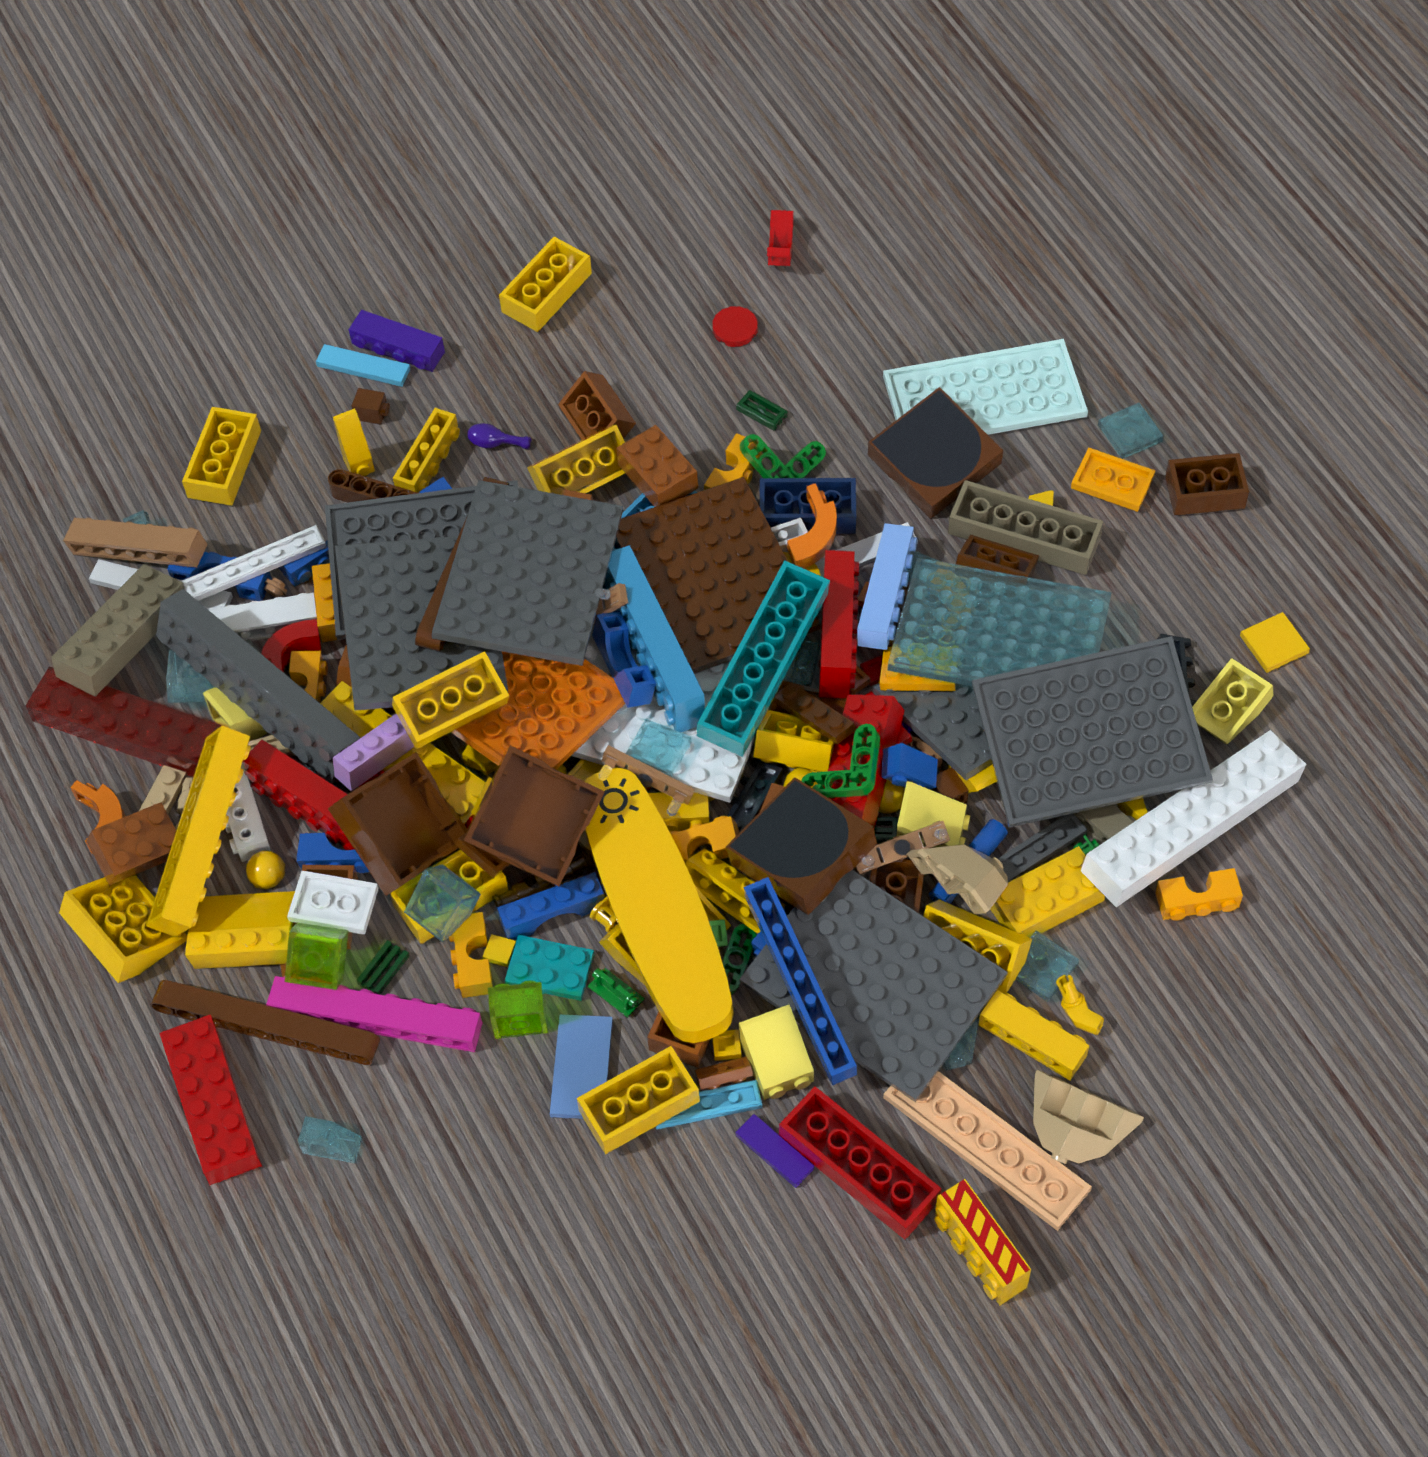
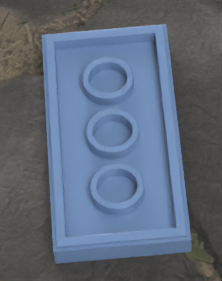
[550,1014,613,1119]

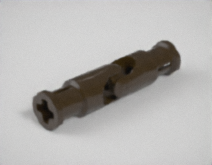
[492,849,594,908]

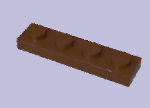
[774,682,856,745]

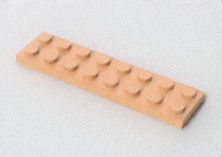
[883,1071,1092,1231]

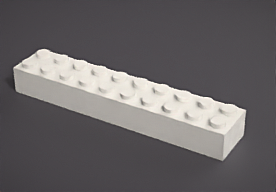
[1081,730,1306,907]

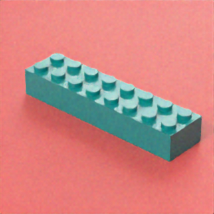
[696,560,830,757]

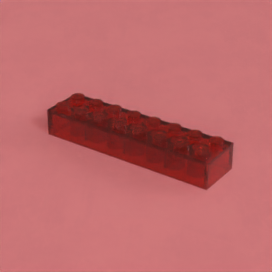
[25,666,223,777]

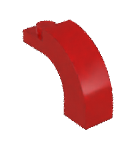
[767,210,794,266]
[261,619,322,673]

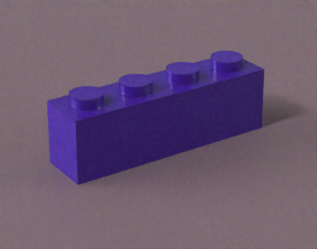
[348,310,445,372]

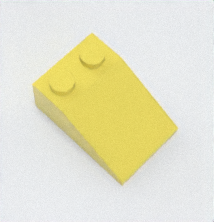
[1192,658,1274,744]

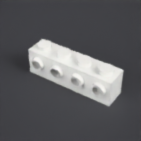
[225,763,271,862]

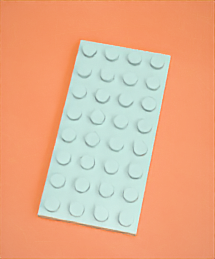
[883,339,1088,435]

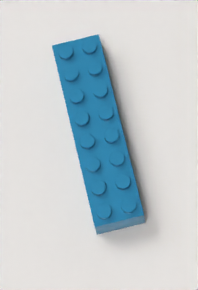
[603,545,705,734]

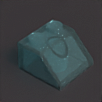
[166,649,215,703]
[404,864,481,942]

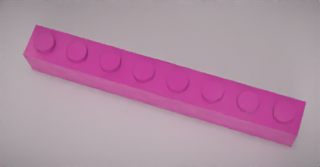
[266,975,483,1052]

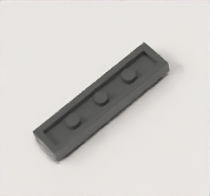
[998,813,1087,882]

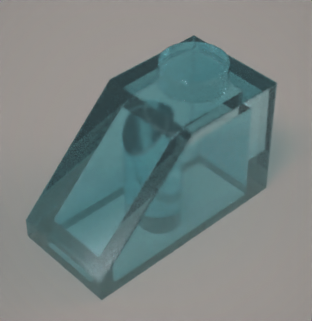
[298,1116,362,1163]

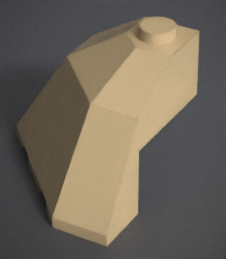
[907,844,1008,914]
[1033,1070,1144,1164]

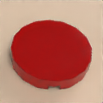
[713,306,758,347]

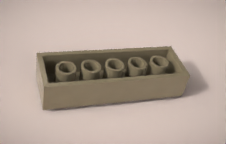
[948,480,1103,575]
[51,564,184,697]

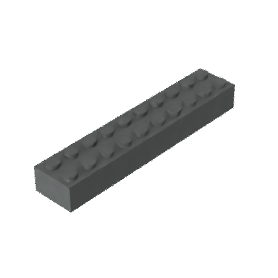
[156,589,361,784]

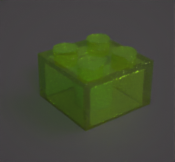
[284,922,349,990]
[488,981,548,1039]

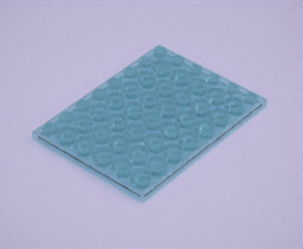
[887,558,1112,686]

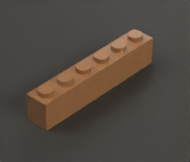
[63,518,207,567]

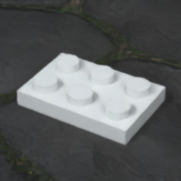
[287,871,379,935]

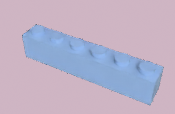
[857,523,917,650]

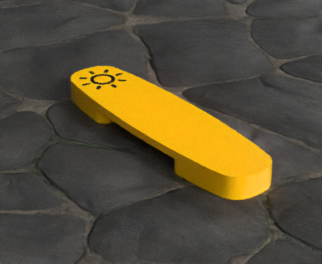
[584,768,734,1043]

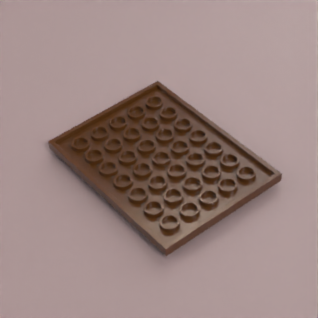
[616,477,820,674]

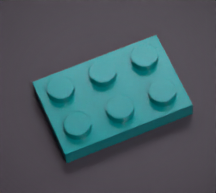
[504,935,595,1001]

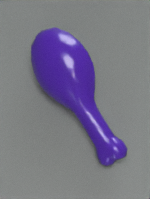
[467,423,532,450]

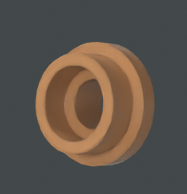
[264,577,288,597]

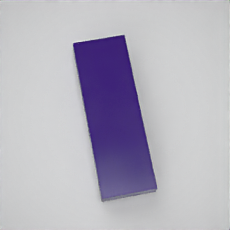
[735,1114,814,1188]

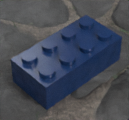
[760,478,856,534]

